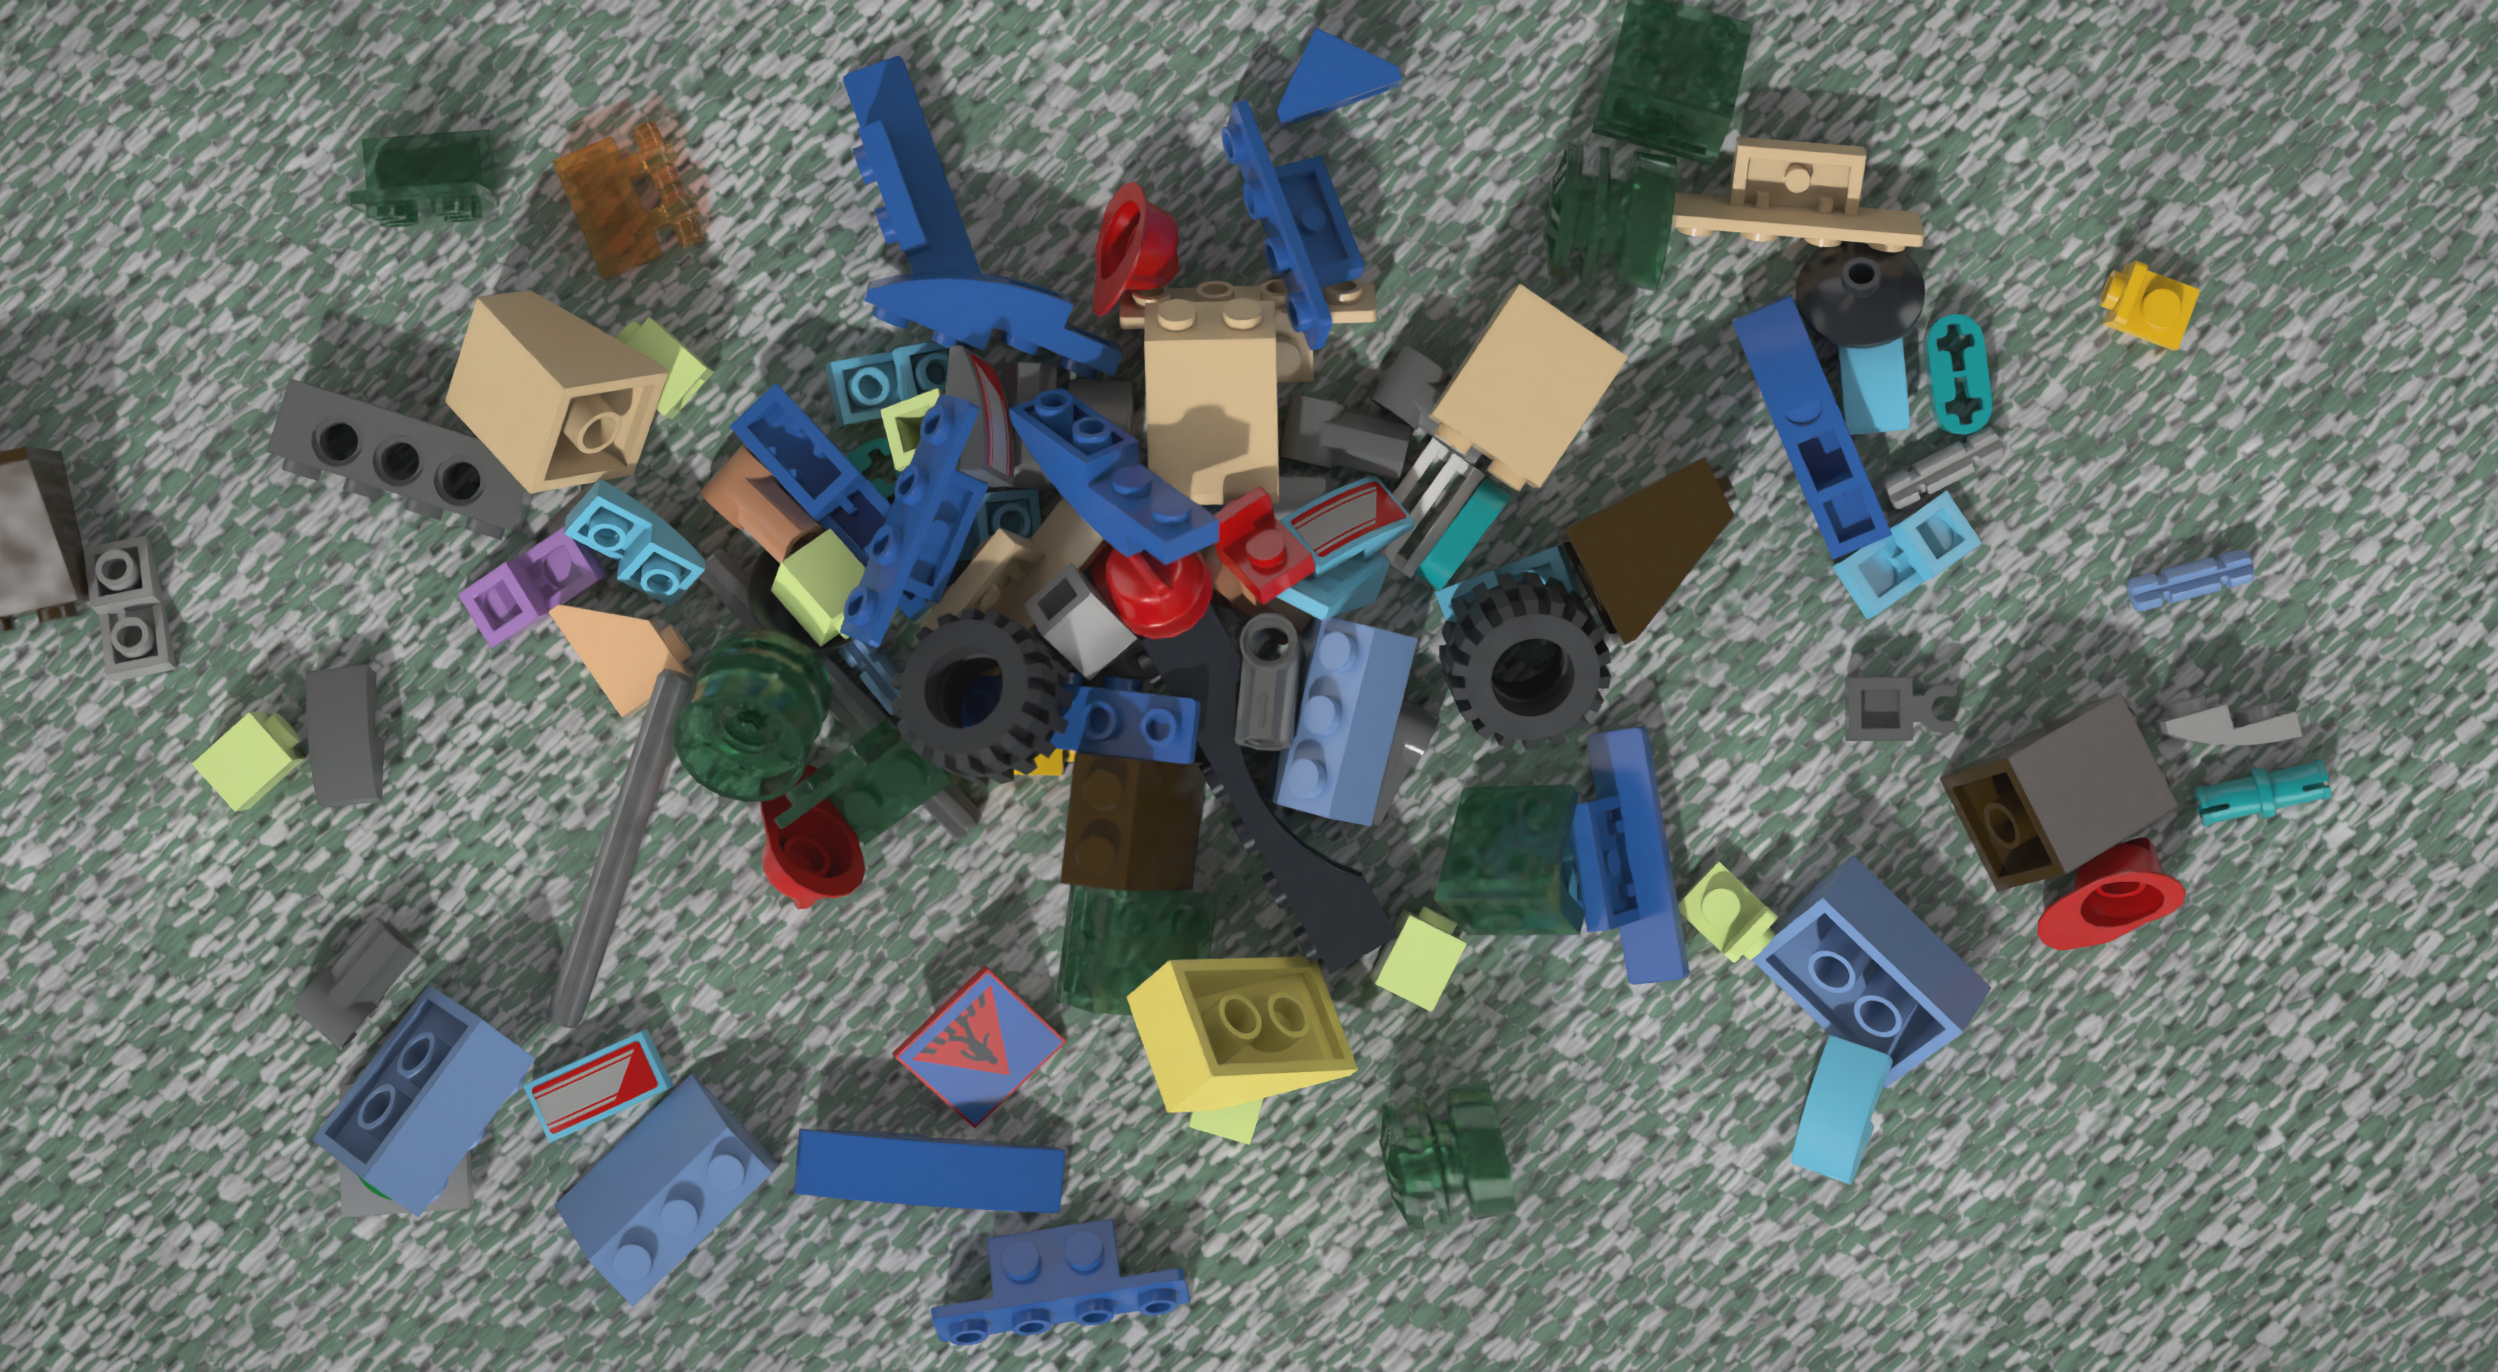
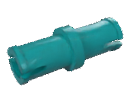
[2193,759,2331,827]

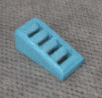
[1276,552,1390,620]

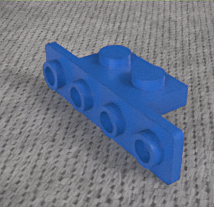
[843,56,982,273]
[1222,99,1365,351]
[840,393,989,648]
[961,672,1201,764]
[1565,726,1690,985]
[931,1219,1190,1345]

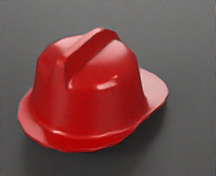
[1093,182,1179,316]
[1090,543,1213,639]
[760,762,866,909]
[2037,837,2186,950]

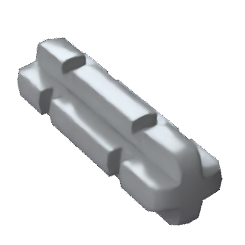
[1881,427,2005,509]

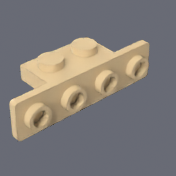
[1664,137,1925,252]
[1119,279,1377,382]
[919,498,1108,677]

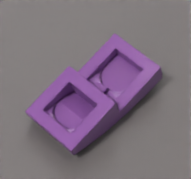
[458,526,609,648]

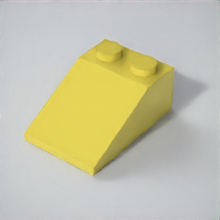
[1127,957,1358,1113]

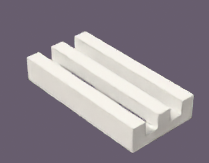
[1377,437,1485,579]

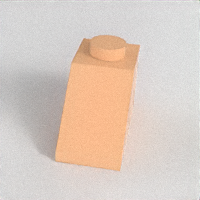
[549,605,693,717]

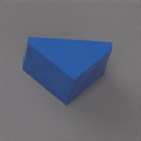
[1276,28,1402,129]

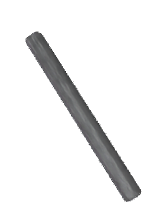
[698,549,982,840]
[546,669,694,1028]

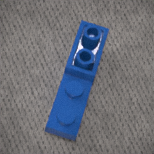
[864,271,1123,379]
[1731,294,1892,559]
[1009,387,1219,564]

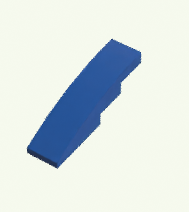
[729,383,959,622]
[794,1129,1066,1213]

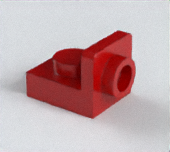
[1214,486,1316,605]

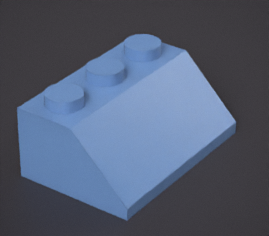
[1262,616,1418,826]
[1752,855,1991,1088]
[312,984,536,1218]
[554,1073,780,1307]

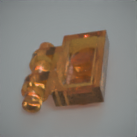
[552,120,705,281]

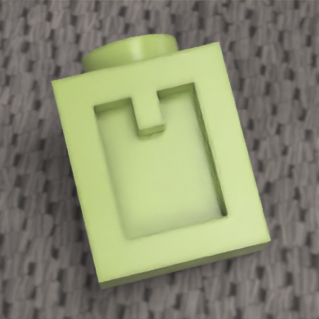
[1678,861,1778,963]

